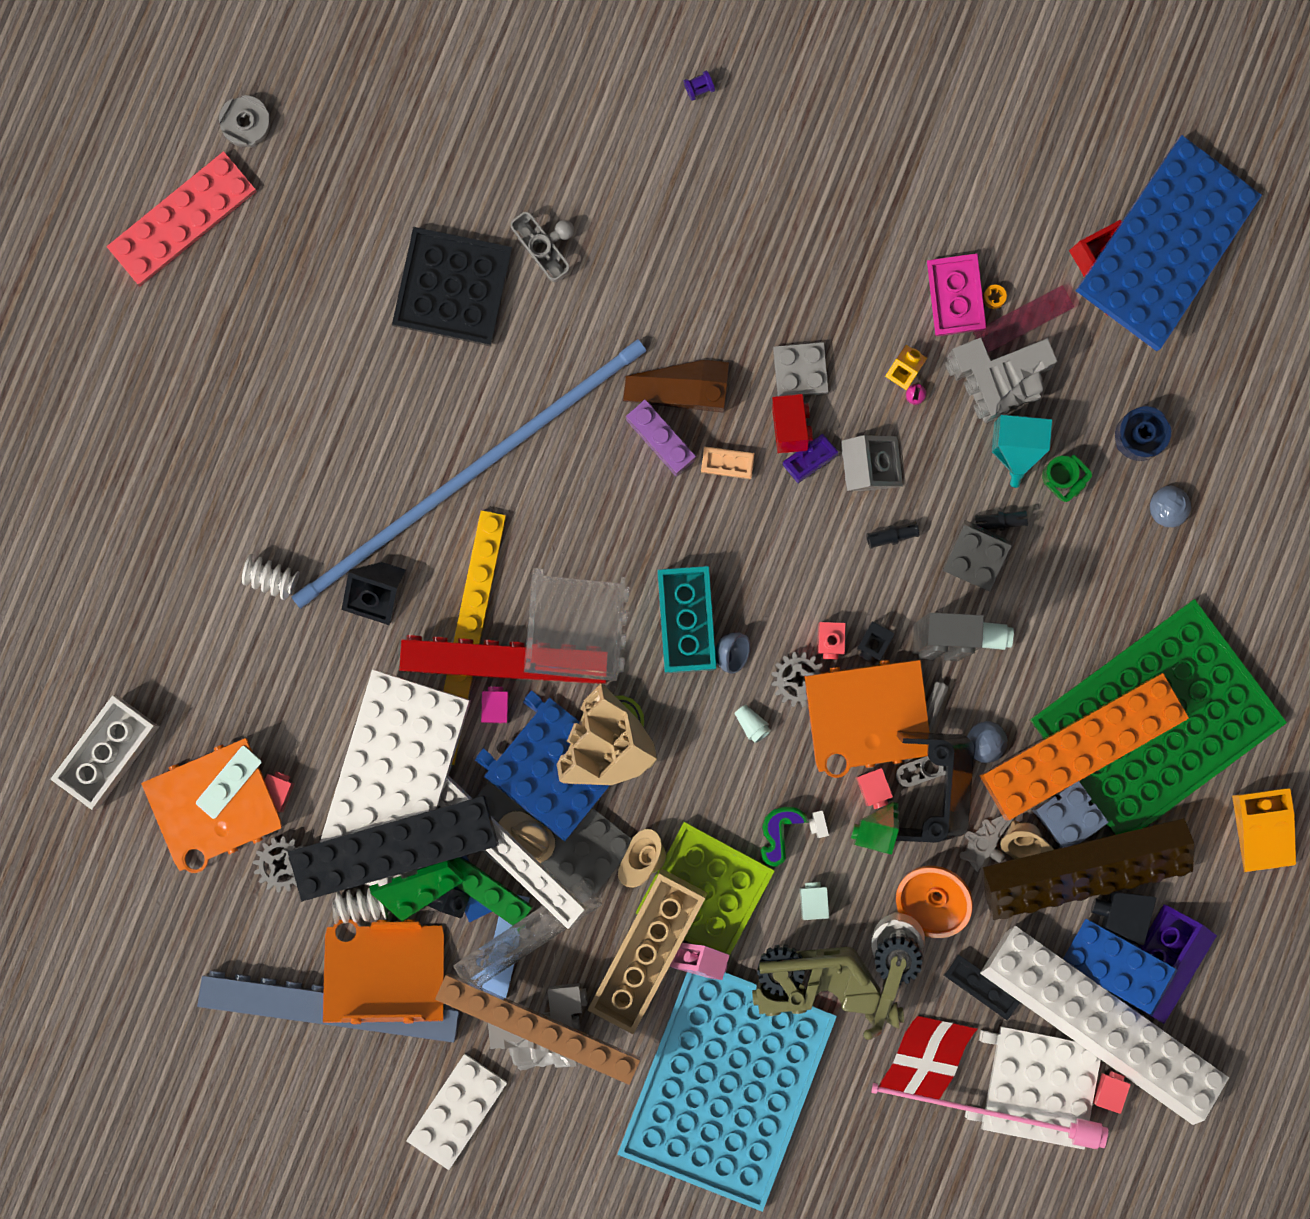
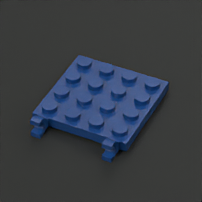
[475,690,610,842]

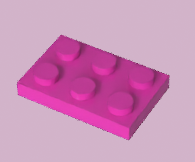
[927,254,986,337]

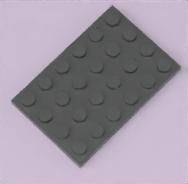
[476,781,632,907]

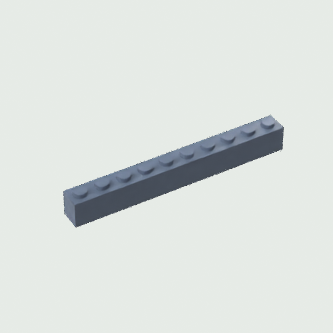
[197,970,460,1042]

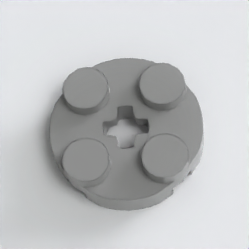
[219,95,271,148]

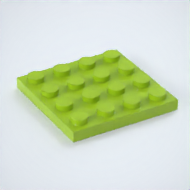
[636,822,774,955]

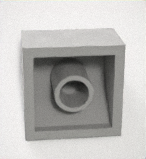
[841,435,903,491]

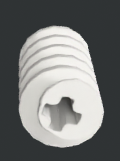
[242,554,300,600]
[332,888,388,924]

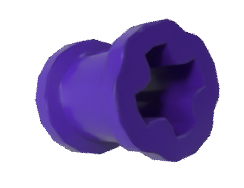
[683,70,715,101]

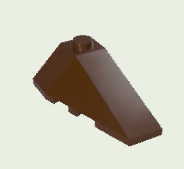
[623,360,729,413]

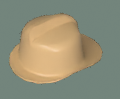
[499,812,555,863]
[1000,820,1054,859]
[618,829,666,888]

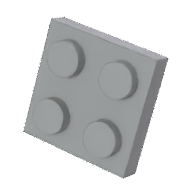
[773,342,828,396]

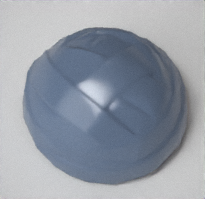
[1150,485,1191,528]
[715,632,750,674]
[967,721,1008,763]

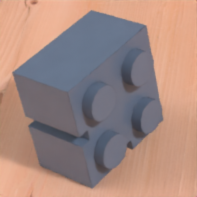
[1032,781,1108,849]

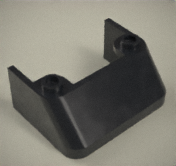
[896,731,974,843]

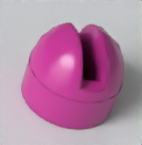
[905,384,926,405]

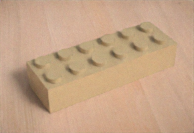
[588,868,707,1034]

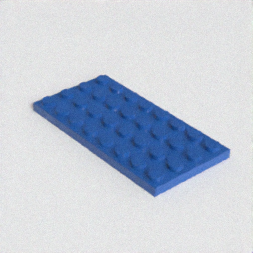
[1075,135,1262,351]

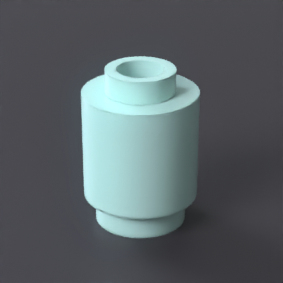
[982,622,1014,650]

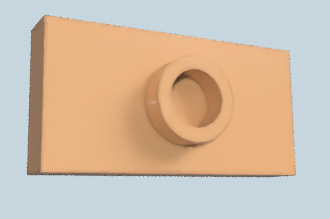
[701,447,755,479]

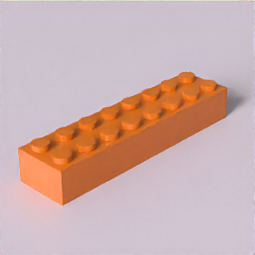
[979,673,1189,820]

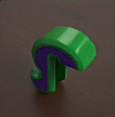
[761,807,809,866]

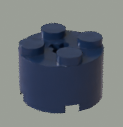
[1115,406,1171,461]

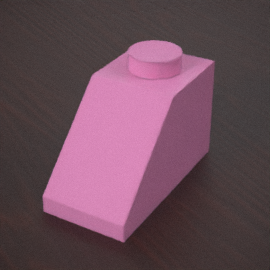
[669,943,730,980]

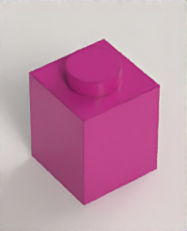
[481,687,509,723]

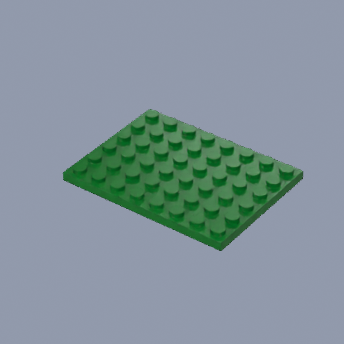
[1029,599,1287,835]

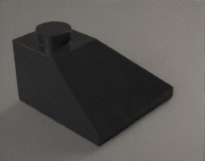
[341,562,406,625]

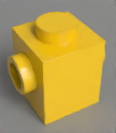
[885,345,927,390]

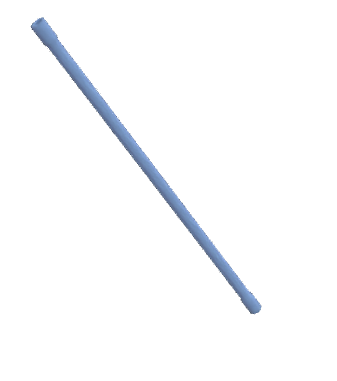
[291,339,646,609]

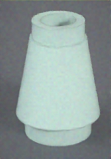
[735,705,771,743]

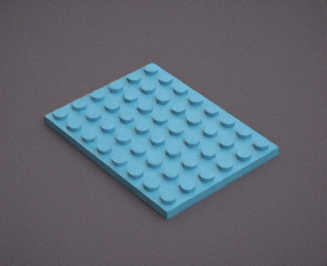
[617,972,837,1212]

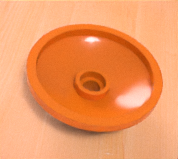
[896,866,973,938]

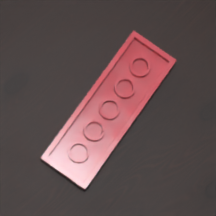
[106,151,257,286]

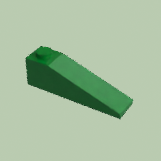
[850,802,899,855]

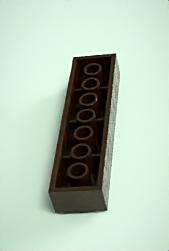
[983,818,1194,920]

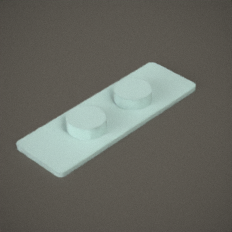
[196,746,261,819]

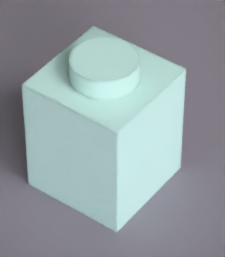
[800,882,829,920]

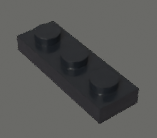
[943,954,1020,1021]

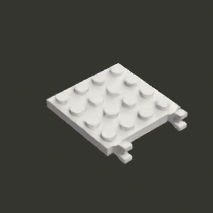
[965,1026,1101,1150]

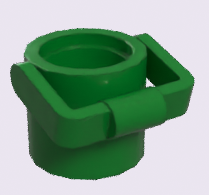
[1042,455,1092,502]

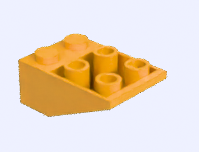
[1232,788,1296,872]

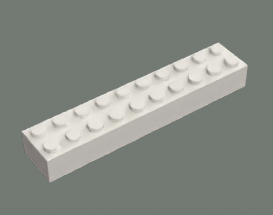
[980,926,1229,1125]

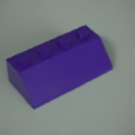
[1121,904,1217,1024]

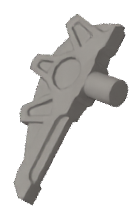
[960,816,1013,872]

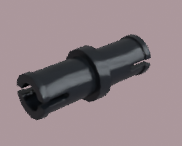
[975,510,1028,531]
[866,521,920,549]

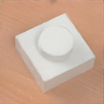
[808,810,829,838]

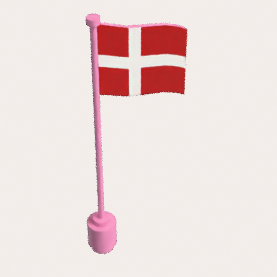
[871,1016,1108,1149]

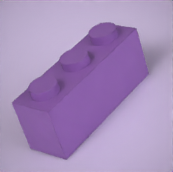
[626,400,696,477]

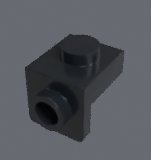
[427,888,470,918]

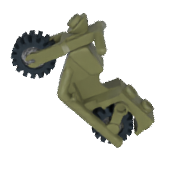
[752,934,922,1040]

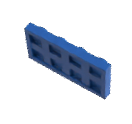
[1063,919,1178,1016]

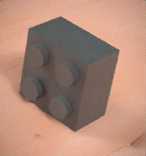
[943,520,1012,592]

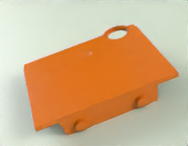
[804,660,930,778]
[141,738,282,873]
[323,919,444,1024]

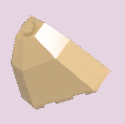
[557,684,657,785]

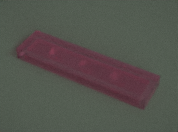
[973,285,1074,354]

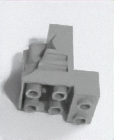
[945,338,1057,423]
[488,983,588,1071]

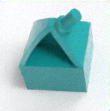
[992,415,1052,488]

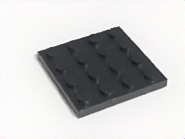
[392,227,513,347]

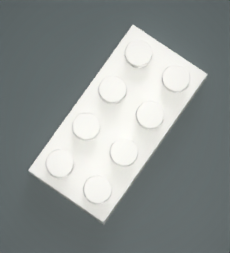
[406,1053,507,1170]

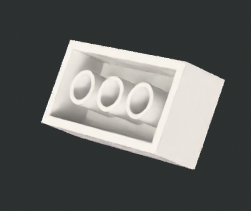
[51,695,159,810]

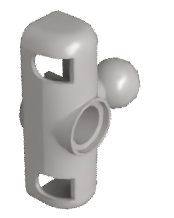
[511,212,574,282]

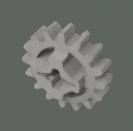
[771,652,823,707]
[253,836,304,893]

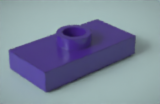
[783,433,838,484]

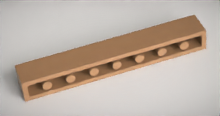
[435,973,640,1085]

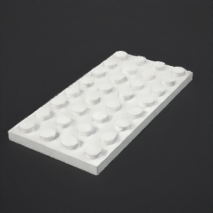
[320,669,471,886]

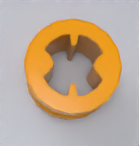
[983,284,1007,309]

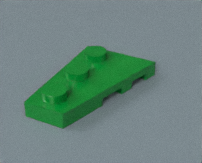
[369,860,464,921]

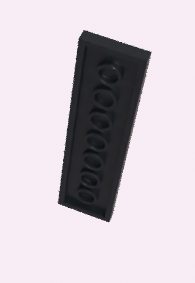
[288,795,499,902]

